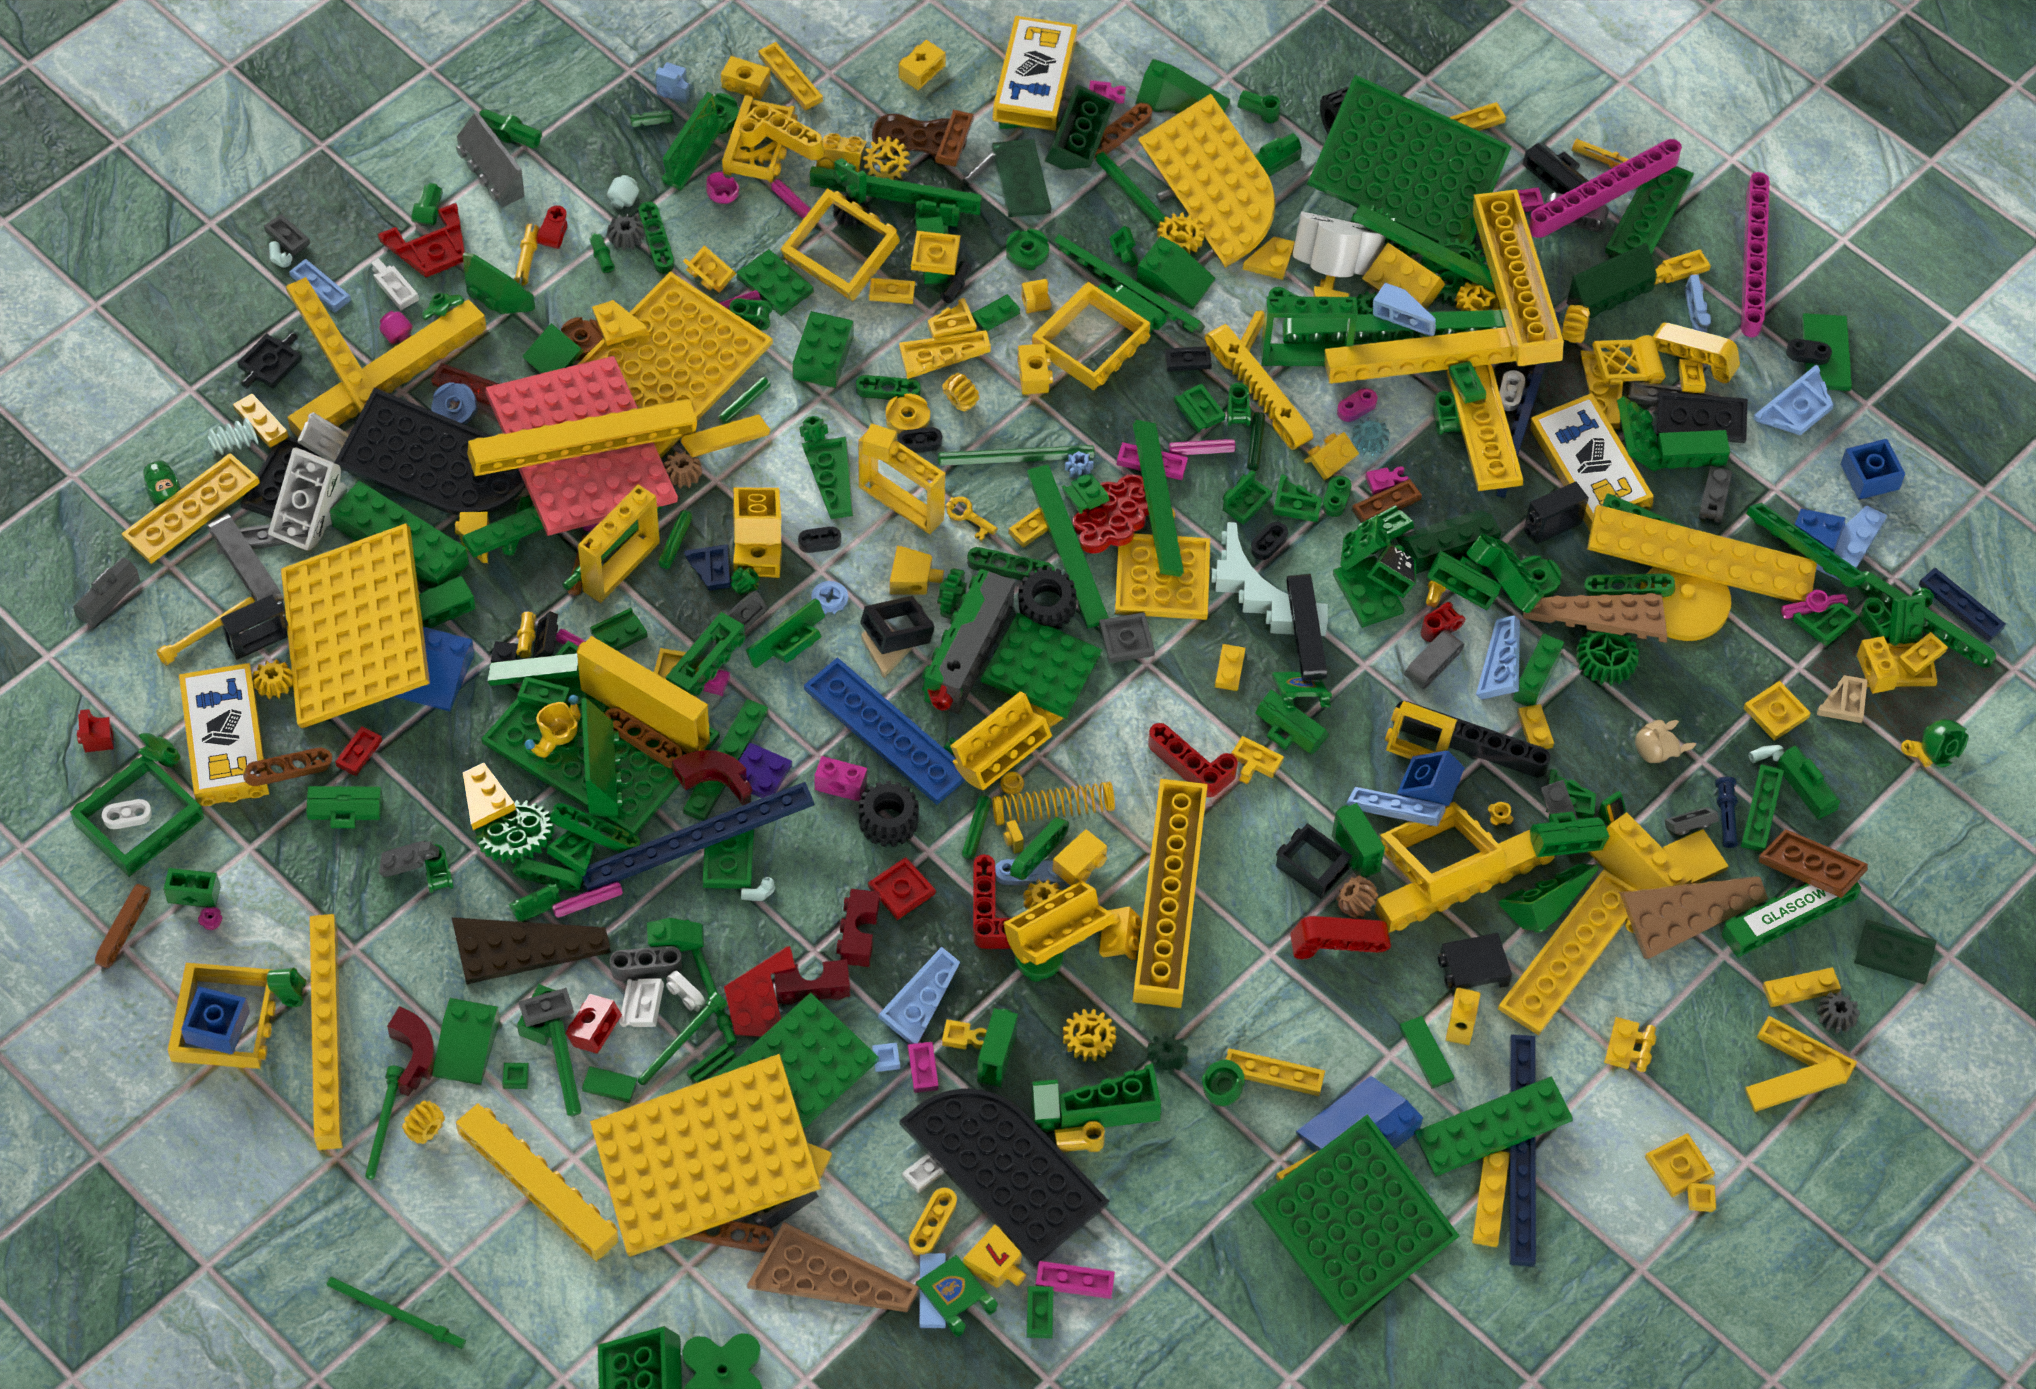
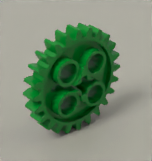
[1420,238,1489,306]
[475,800,555,863]

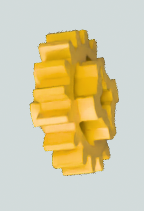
[863,136,911,180]
[1157,213,1205,254]
[1455,282,1501,311]
[1063,1009,1116,1062]

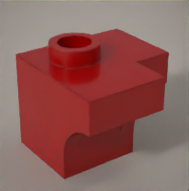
[77,709,114,753]

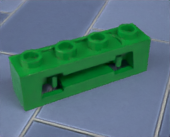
[666,612,746,697]

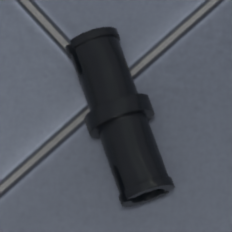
[940,261,972,303]

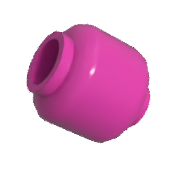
[379,311,413,344]

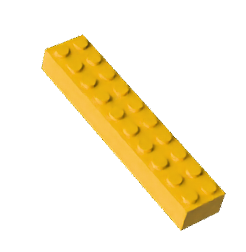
[1473,189,1564,366]
[1133,778,1208,1008]

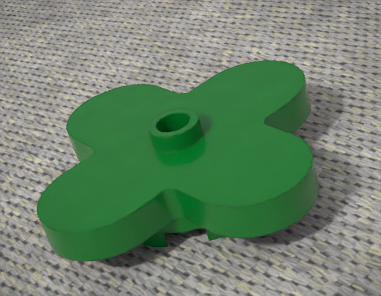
[682,1333,762,1389]

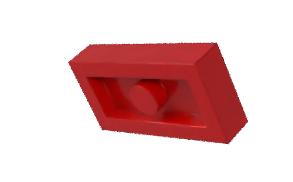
[335,726,382,776]

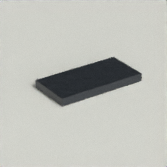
[1656,391,1748,443]
[240,437,321,518]

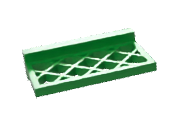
[662,92,725,191]

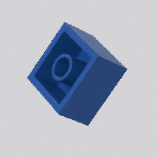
[1840,438,1905,500]
[1397,751,1465,806]
[181,986,250,1055]

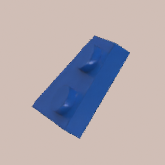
[1795,508,1845,552]

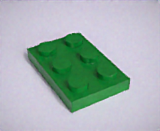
[736,249,814,316]
[1617,396,1661,472]
[1333,555,1404,628]
[703,829,754,889]

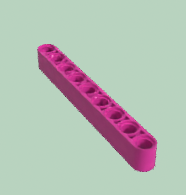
[1529,139,1682,238]
[1741,172,1770,337]

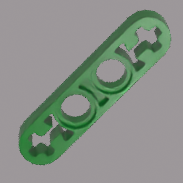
[638,201,674,274]
[967,547,1055,581]
[1584,574,1676,597]
[550,803,640,853]
[1010,817,1069,881]

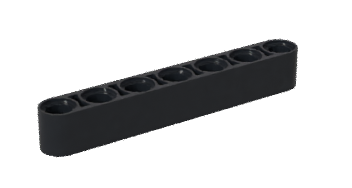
[1393,701,1551,777]

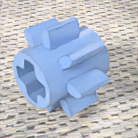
[1065,451,1094,479]

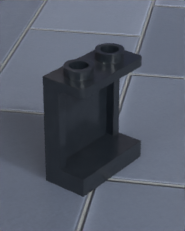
[1437,933,1512,996]

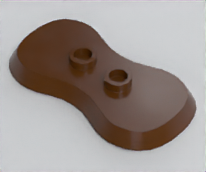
[872,113,967,157]

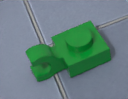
[1109,226,1139,267]

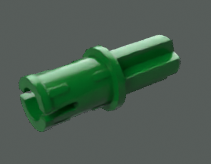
[589,233,615,273]

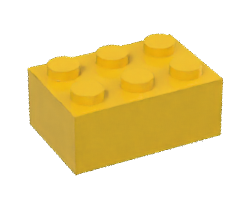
[1362,243,1445,310]
[733,487,781,545]

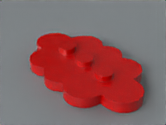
[1072,474,1149,554]

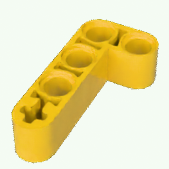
[739,104,825,160]
[1653,323,1740,384]

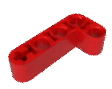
[1148,723,1238,798]
[973,854,1012,949]
[1290,916,1391,960]

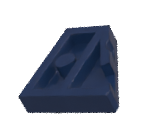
[684,544,732,591]

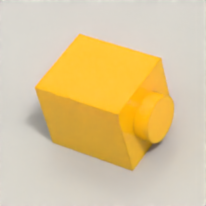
[862,423,900,462]

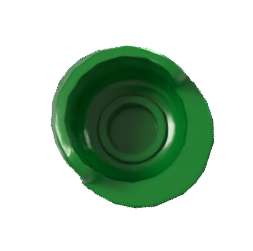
[1202,1060,1245,1107]

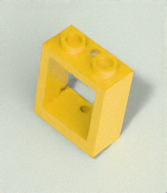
[1385,701,1457,759]

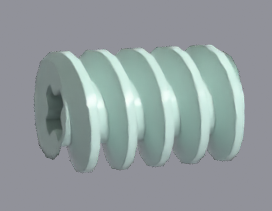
[207,418,258,458]

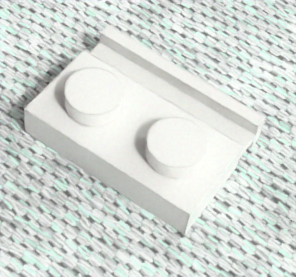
[297,412,349,463]
[619,979,664,1027]

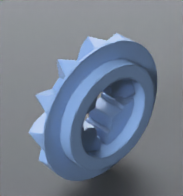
[811,581,848,614]

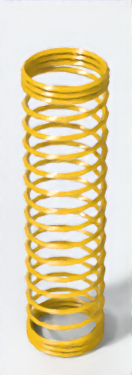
[992,781,1115,826]

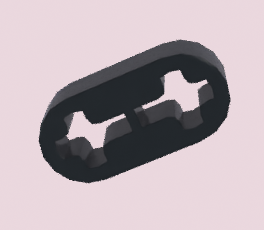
[798,527,841,553]

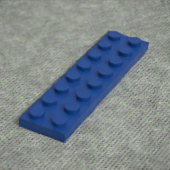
[804,657,966,805]

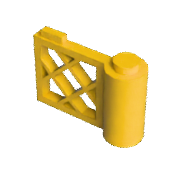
[1592,335,1666,385]

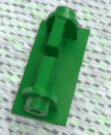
[914,199,961,227]
[508,884,562,922]

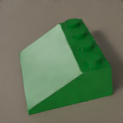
[581,698,623,817]
[598,1326,682,1389]

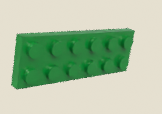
[1605,166,1694,257]
[1414,1076,1573,1177]

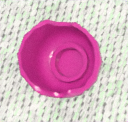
[706,171,739,204]

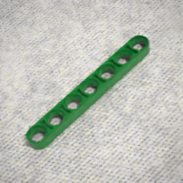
[1856,571,1997,668]

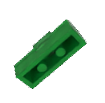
[1254,133,1302,177]
[1427,550,1501,611]
[1255,689,1329,755]
[1777,746,1841,820]
[307,786,383,829]
[1530,812,1610,858]

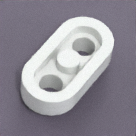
[1499,370,1525,411]
[102,799,152,829]
[666,971,706,1012]

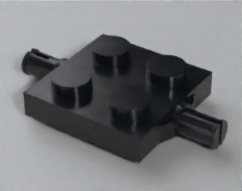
[237,332,302,389]

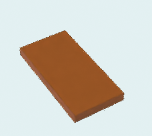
[1759,829,1868,898]

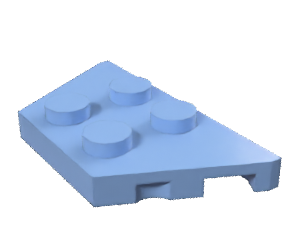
[1754,365,1833,435]

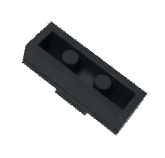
[1523,142,1588,194]

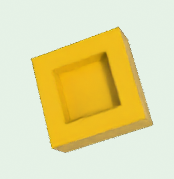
[1003,820,1024,854]
[1687,1183,1716,1212]

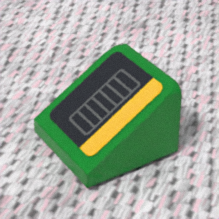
[1598,791,1627,826]

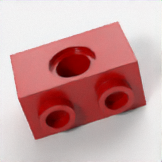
[565,994,622,1054]

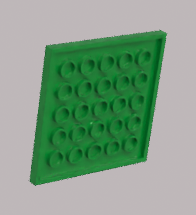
[1251,1114,1460,1326]

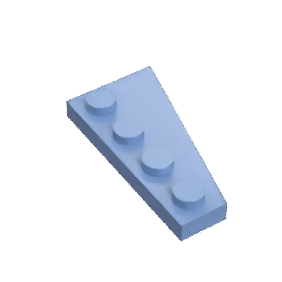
[1816,505,1887,580]
[1476,615,1520,700]
[878,947,960,1044]

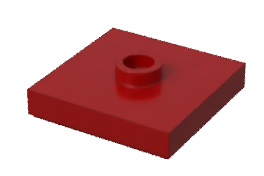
[868,857,936,920]

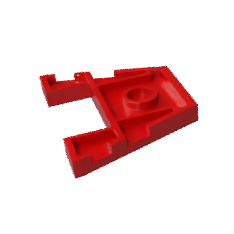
[378,203,465,278]
[724,946,796,1037]

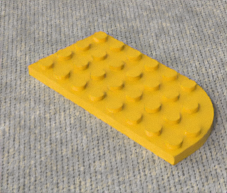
[1138,94,1276,268]

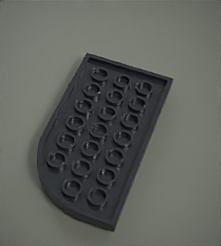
[334,387,526,515]
[899,1088,1109,1267]

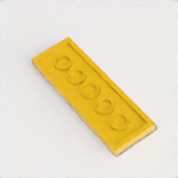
[121,453,260,564]

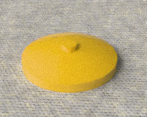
[1640,567,1731,641]

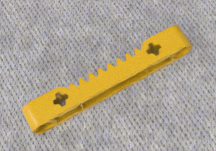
[1205,324,1313,450]

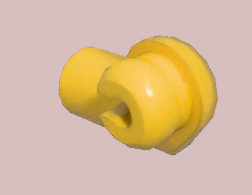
[1901,740,1933,767]

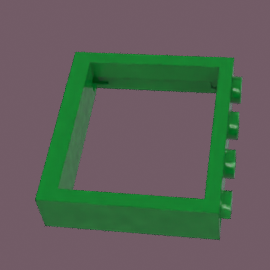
[1260,296,1358,366]
[70,755,204,877]

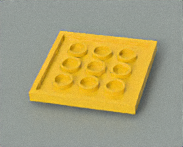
[1115,534,1210,620]

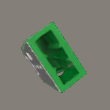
[1367,544,1416,598]

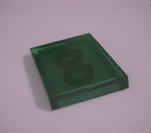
[1854,919,1937,985]

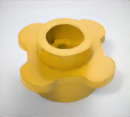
[1488,802,1513,826]

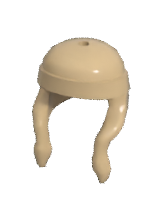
[1635,720,1696,763]

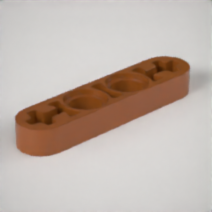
[1094,103,1152,159]
[605,708,682,768]
[243,748,332,786]
[95,884,151,968]
[684,1221,774,1253]

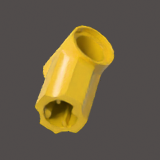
[1055,1121,1105,1152]

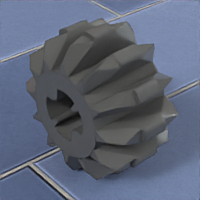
[607,214,645,251]
[1817,991,1860,1034]

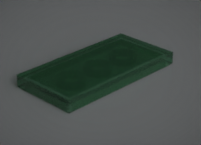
[991,139,1052,218]

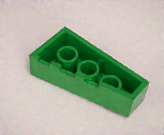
[1059,1063,1161,1129]

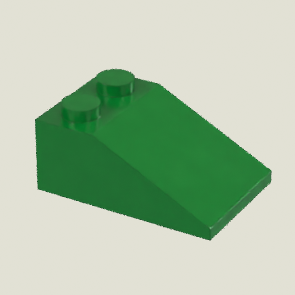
[1137,236,1216,310]
[432,998,500,1085]

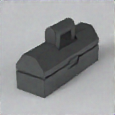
[73,557,140,628]

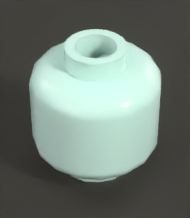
[607,175,639,209]

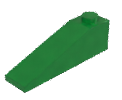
[1135,59,1230,114]
[1498,863,1598,933]

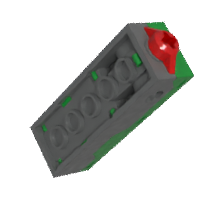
[922,568,1015,714]

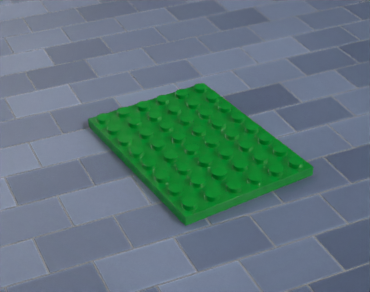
[1306,74,1512,247]
[481,640,720,835]

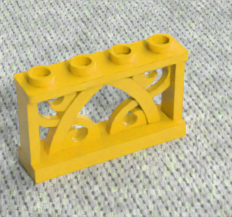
[722,95,798,183]

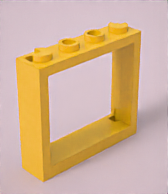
[780,188,900,302]
[1032,282,1150,390]
[858,433,945,534]
[578,484,660,603]
[1380,802,1507,902]
[168,963,276,1069]

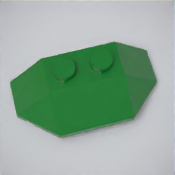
[463,252,535,314]

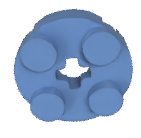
[431,382,478,425]

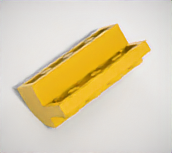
[950,692,1052,790]
[1004,880,1115,965]

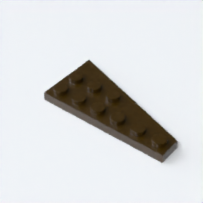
[451,917,611,985]

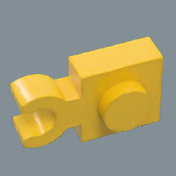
[942,1019,987,1050]

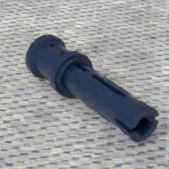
[1715,776,1738,848]

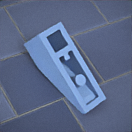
[1373,283,1436,336]

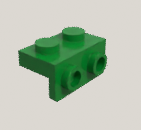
[1223,470,1273,525]

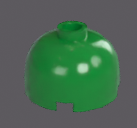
[1922,719,1969,768]

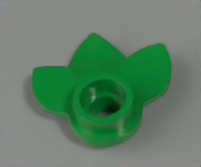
[422,293,464,320]
[138,733,181,767]

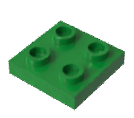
[1340,515,1391,571]

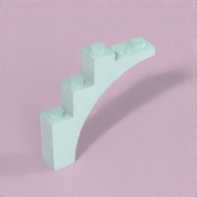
[1211,522,1328,636]

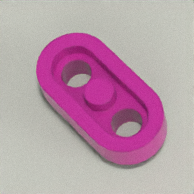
[1337,388,1378,422]

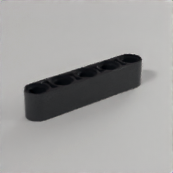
[1286,574,1327,681]

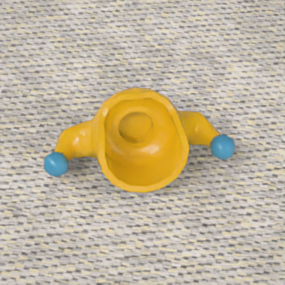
[525,695,581,758]

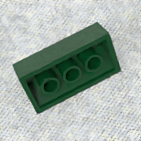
[1044,84,1115,170]
[1567,243,1657,319]
[1396,510,1501,574]

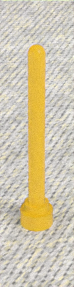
[156,597,255,666]

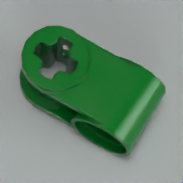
[730,298,773,330]
[1227,383,1251,426]
[1433,391,1462,435]
[1859,597,1891,639]
[425,844,454,893]
[267,967,307,1007]

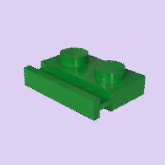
[1174,383,1226,433]
[1062,473,1110,514]
[1357,505,1414,540]
[1889,595,1926,646]
[590,608,648,651]

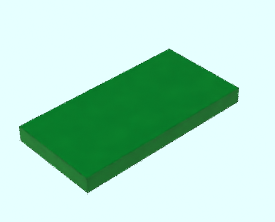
[1802,313,1852,391]

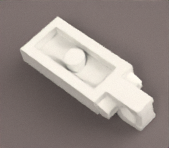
[371,258,419,310]

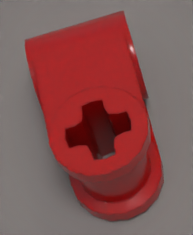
[537,205,568,249]
[1420,602,1466,642]

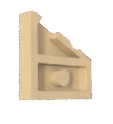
[1817,675,1867,723]

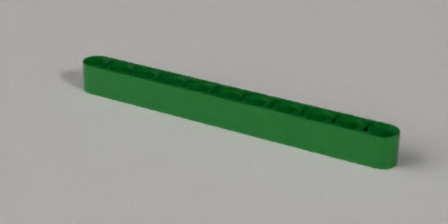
[1282,310,1506,345]

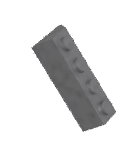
[456,112,525,208]

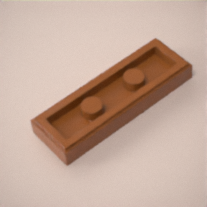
[935,109,974,167]
[1352,479,1422,523]

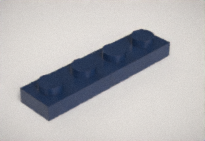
[1919,568,2006,642]

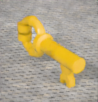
[945,496,998,542]

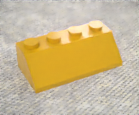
[1588,812,1692,891]

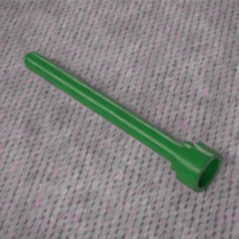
[638,991,728,1085]
[365,1065,405,1180]

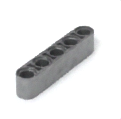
[207,514,284,602]

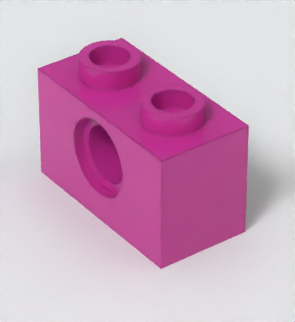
[814,756,867,802]

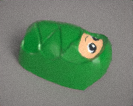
[143,460,181,505]

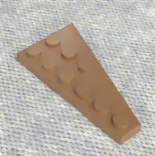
[1523,593,1667,643]
[1619,876,1768,959]
[747,1222,919,1312]

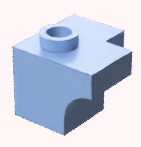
[656,62,690,104]

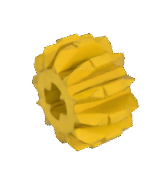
[1562,305,1590,343]
[942,372,980,412]
[253,659,293,700]
[1023,879,1062,909]
[402,1100,445,1144]

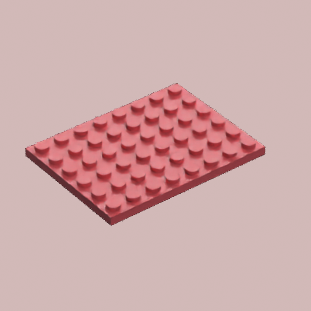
[485,356,678,536]

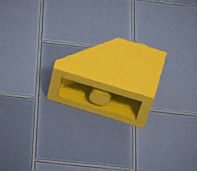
[455,512,489,563]

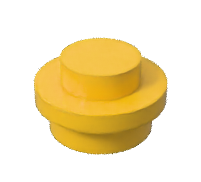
[1000,772,1024,795]

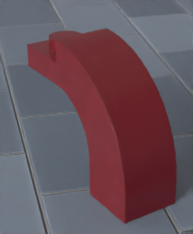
[672,750,753,806]
[387,1006,436,1097]

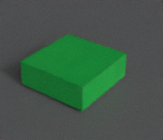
[502,1062,529,1089]

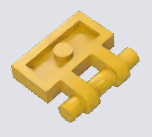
[1604,1017,1657,1072]

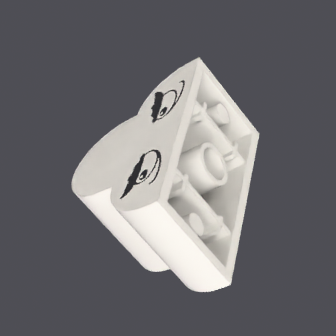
[1292,211,1386,277]
[268,448,347,551]

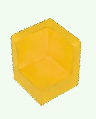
[1021,279,1052,314]

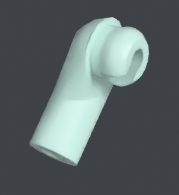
[269,241,293,268]
[1748,745,1784,763]
[741,877,775,901]

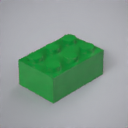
[792,311,854,388]

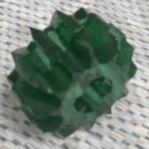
[1147,1032,1188,1075]

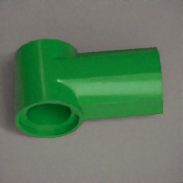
[1237,90,1280,124]
[412,183,443,226]

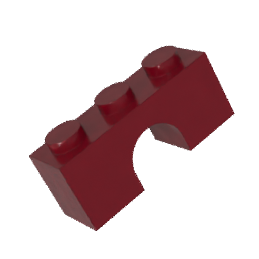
[836,889,880,967]
[774,959,850,1005]

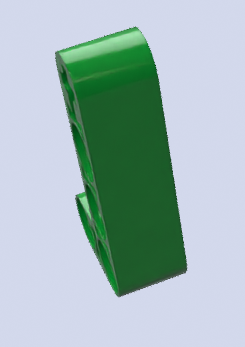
[1467,534,1544,613]

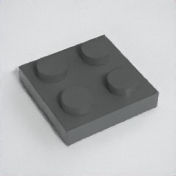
[1099,612,1155,663]

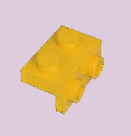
[683,245,737,293]
[1304,432,1359,480]
[1099,906,1142,960]

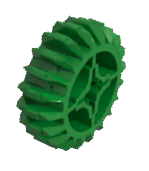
[1576,630,1639,686]

